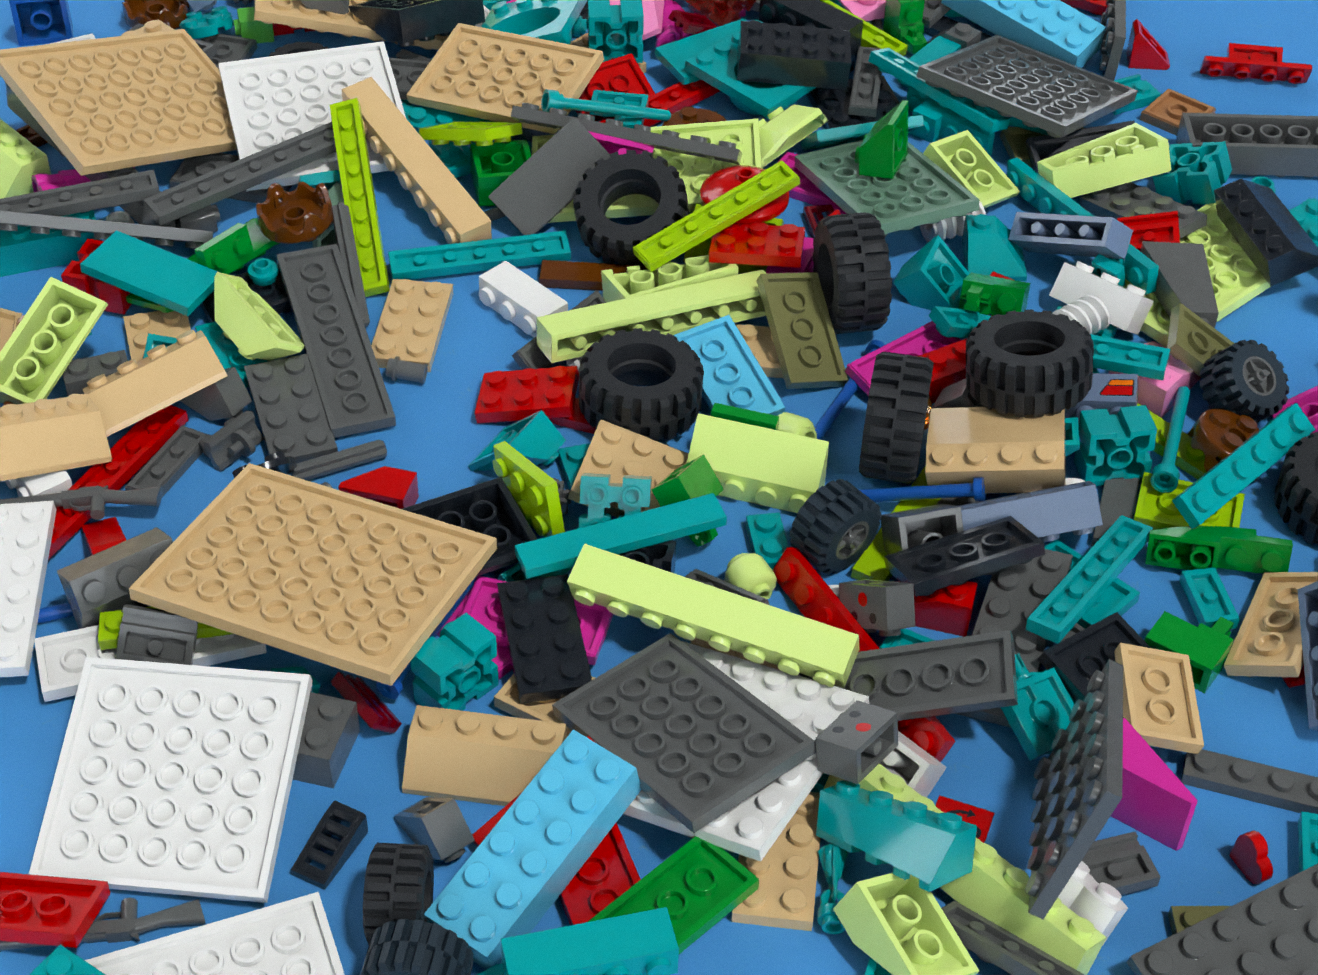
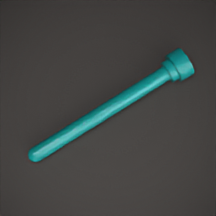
[541,89,671,121]
[1151,386,1190,493]

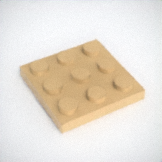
[568,419,688,518]

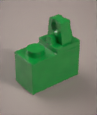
[883,0,927,54]
[958,272,1031,315]
[651,454,724,547]
[1144,611,1234,694]

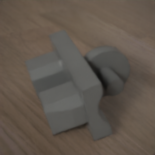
[199,411,264,471]

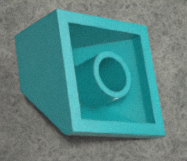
[961,214,1027,281]
[893,235,970,311]
[468,410,566,471]

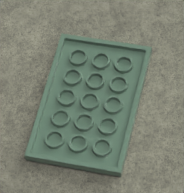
[795,140,980,236]

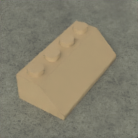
[83,330,228,437]
[0,394,112,481]
[402,705,567,806]

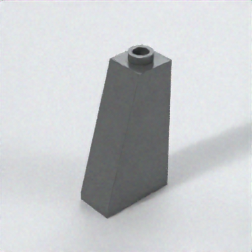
[1140,241,1219,328]

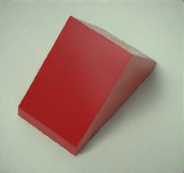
[1126,19,1170,70]

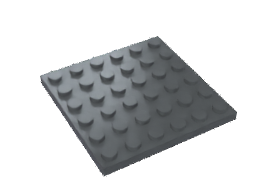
[917,35,1138,138]

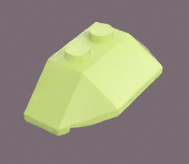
[759,105,828,168]
[214,272,305,361]

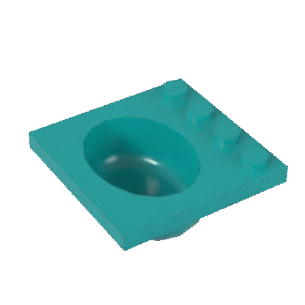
[481,0,587,44]
[685,19,816,119]

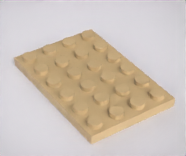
[406,23,604,134]

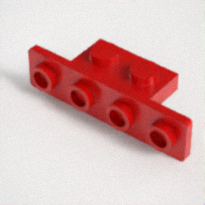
[1200,43,1312,84]
[919,338,968,406]

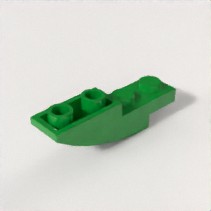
[1145,526,1293,574]

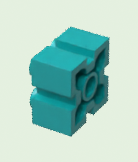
[588,0,644,63]
[1153,141,1232,205]
[1074,405,1157,486]
[579,473,652,528]
[411,613,499,711]

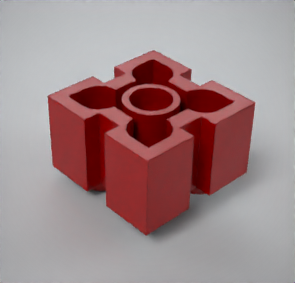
[61,238,132,315]

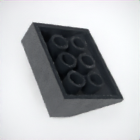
[349,0,485,47]
[402,477,537,576]

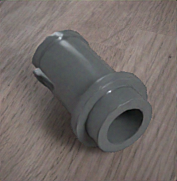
[386,356,428,384]

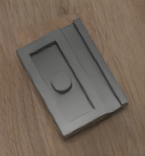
[115,604,199,665]
[1082,831,1161,895]

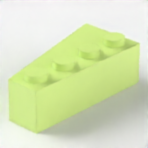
[1037,123,1171,198]
[601,255,738,302]

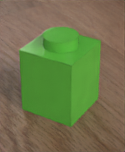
[233,7,274,44]

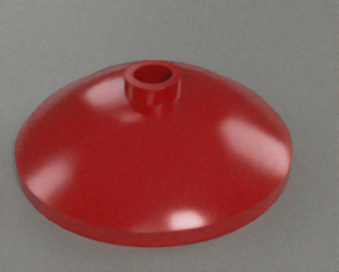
[700,165,789,224]

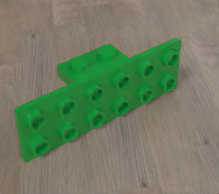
[126,218,281,313]

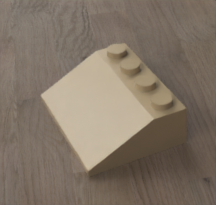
[925,407,1066,493]

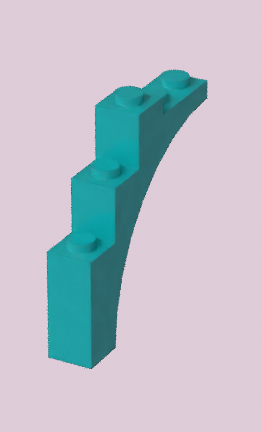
[901,36,995,156]

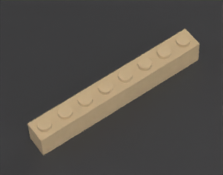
[341,77,492,244]

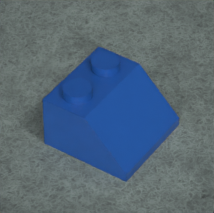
[9,0,73,46]

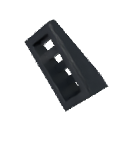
[291,801,368,890]

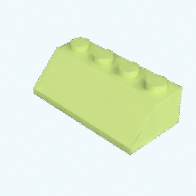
[0,119,51,199]
[0,277,108,405]
[687,413,829,513]

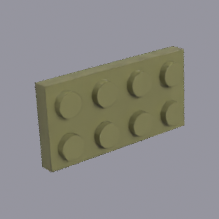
[756,272,848,389]

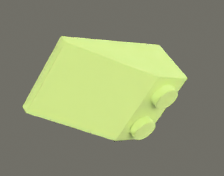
[923,130,1020,208]
[833,872,979,975]

